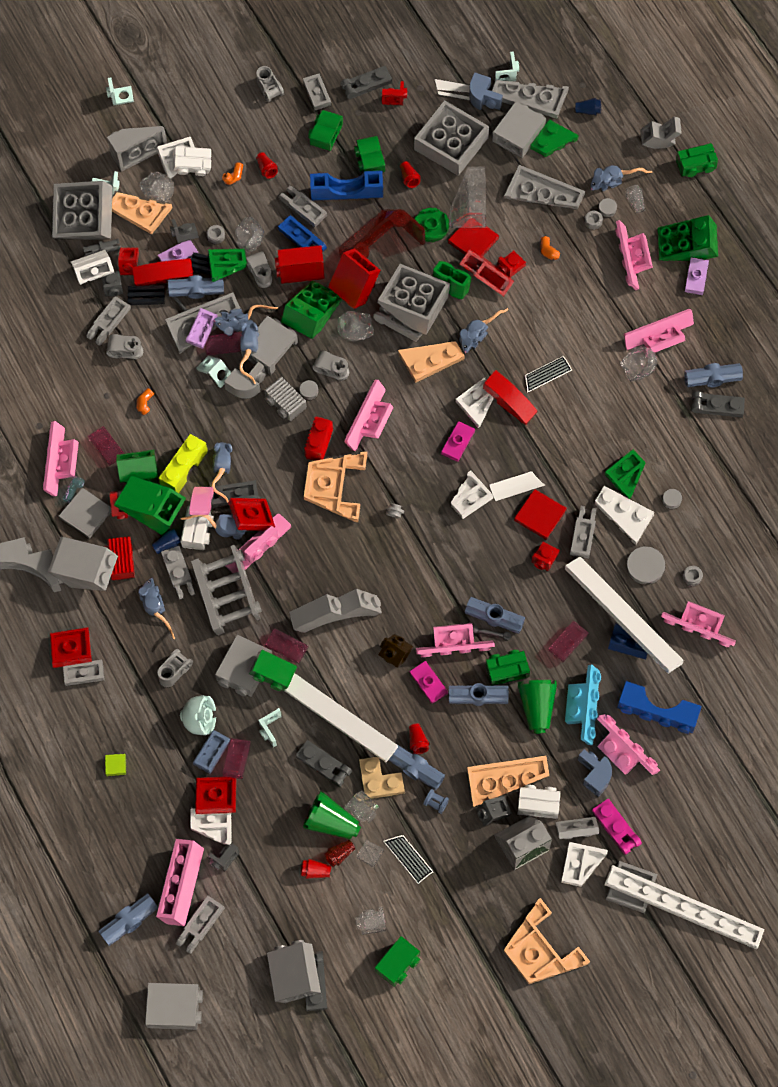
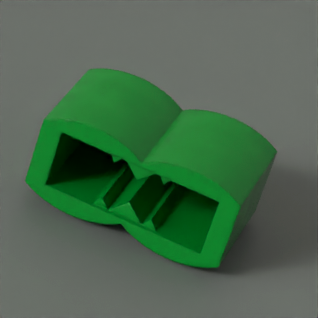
[308,110,343,151]
[354,136,385,173]
[432,261,471,299]

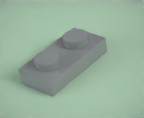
[303,74,331,110]
[63,660,105,686]
[556,817,599,839]

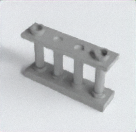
[191,545,262,635]

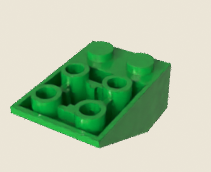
[658,215,718,261]
[281,280,343,339]
[114,476,186,536]

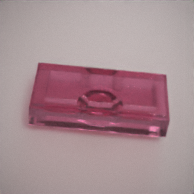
[206,332,242,355]
[88,426,125,466]
[548,621,588,663]
[265,628,309,664]
[223,738,251,779]

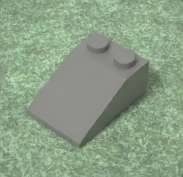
[107,126,167,172]

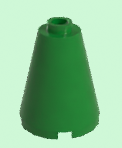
[518,680,557,734]
[303,791,361,839]

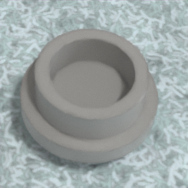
[385,503,404,518]

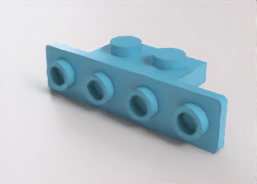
[565,665,601,745]

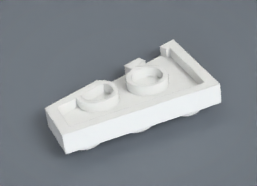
[595,486,654,545]

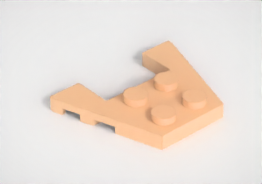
[304,452,367,522]
[504,898,590,984]

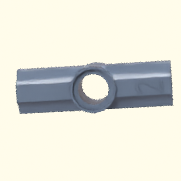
[168,275,224,299]
[684,363,743,387]
[465,597,525,634]
[449,683,509,706]
[388,745,445,790]
[98,894,158,946]

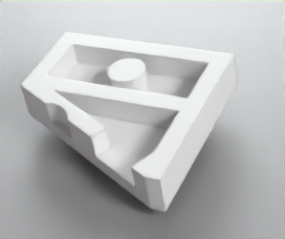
[190,809,232,847]
[561,842,608,887]

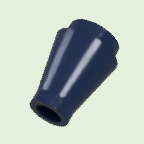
[575,98,601,116]
[152,529,181,554]

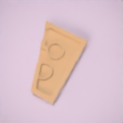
[112,192,172,235]
[398,341,465,383]

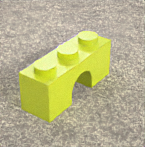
[159,434,208,493]

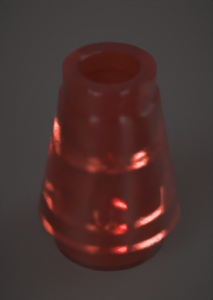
[324,840,355,867]

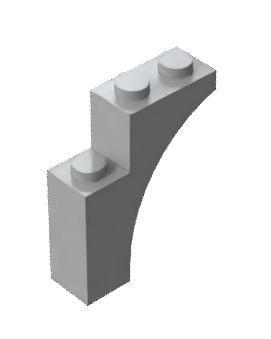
[0,537,63,592]
[289,589,382,633]

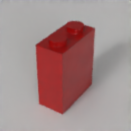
[275,245,325,284]
[328,248,381,309]

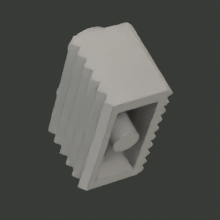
[264,377,307,421]

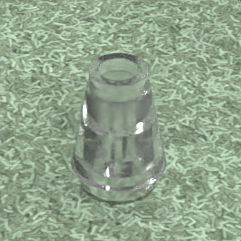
[625,185,645,213]

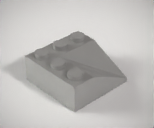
[414,100,489,176]
[52,181,112,240]
[377,264,450,335]

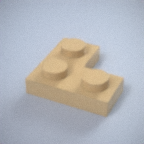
[359,757,405,800]

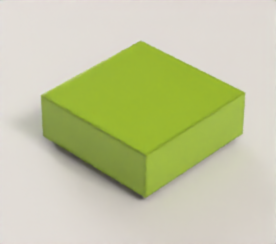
[105,754,126,776]

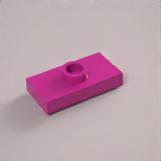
[441,421,475,462]
[410,661,448,704]

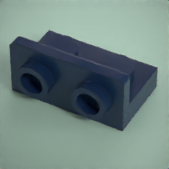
[608,623,648,659]

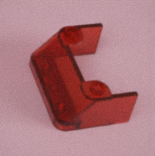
[339,209,425,288]

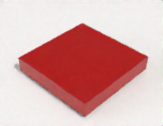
[448,216,499,256]
[514,489,567,540]
[229,498,275,531]
[50,627,92,668]
[195,776,237,814]

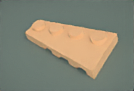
[467,756,549,807]

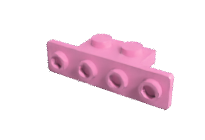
[615,220,653,290]
[624,309,694,354]
[345,380,393,451]
[43,421,78,497]
[226,514,291,573]
[661,601,736,647]
[416,623,495,657]
[597,714,660,775]

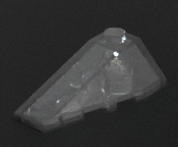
[449,167,486,228]

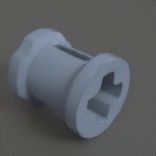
[423,789,449,814]

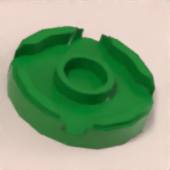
[414,208,449,242]

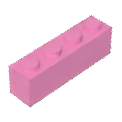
[156,839,204,926]

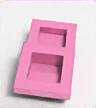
[189,487,214,515]

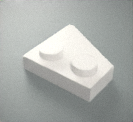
[156,137,195,181]
[455,378,494,428]
[451,471,493,519]

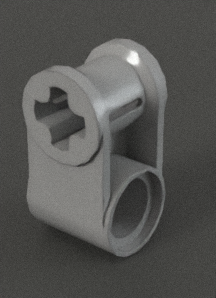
[256,66,284,102]
[246,251,272,288]
[106,334,144,359]
[312,351,349,381]
[158,649,193,687]

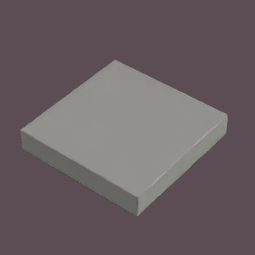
[59,488,111,539]
[606,861,658,913]

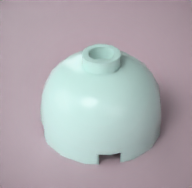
[180,696,216,735]

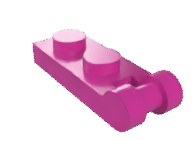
[592,798,642,855]

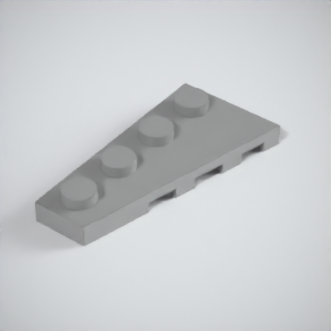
[492,80,569,119]
[504,165,585,209]
[165,293,240,354]

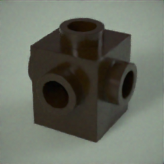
[378,634,413,668]

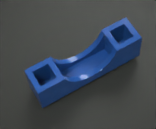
[310,171,383,201]
[617,681,702,733]

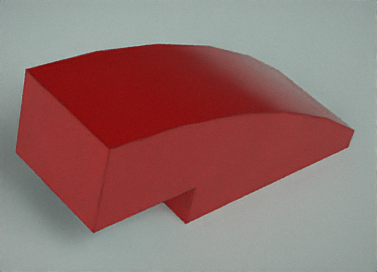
[459,248,514,297]
[132,258,193,286]
[483,370,538,425]

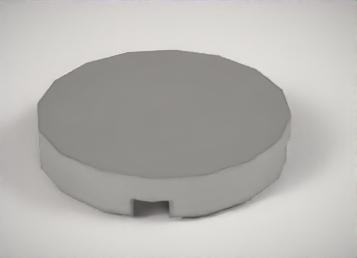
[627,546,665,584]

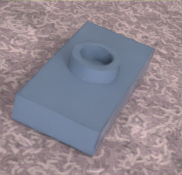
[193,730,231,774]

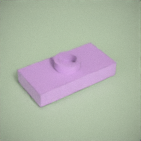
[158,240,198,262]
[685,257,709,295]
[186,308,218,349]

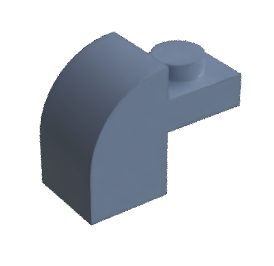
[469,73,503,110]
[578,749,612,797]

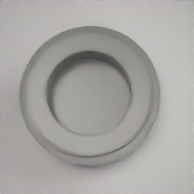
[599,198,617,217]
[584,211,603,230]
[207,225,225,244]
[300,380,318,400]
[662,489,682,509]
[683,566,703,586]

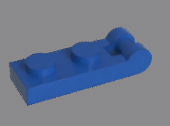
[278,215,327,252]

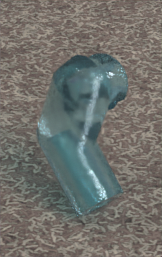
[63,476,85,503]

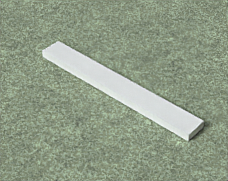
[565,557,684,673]
[284,673,398,762]
[604,865,764,949]

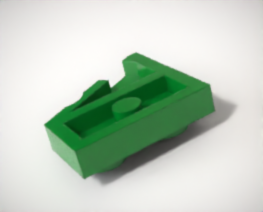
[530,119,579,157]
[208,249,247,282]
[604,449,646,499]

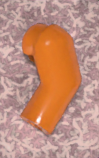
[222,163,243,185]
[541,236,560,260]
[136,388,154,415]

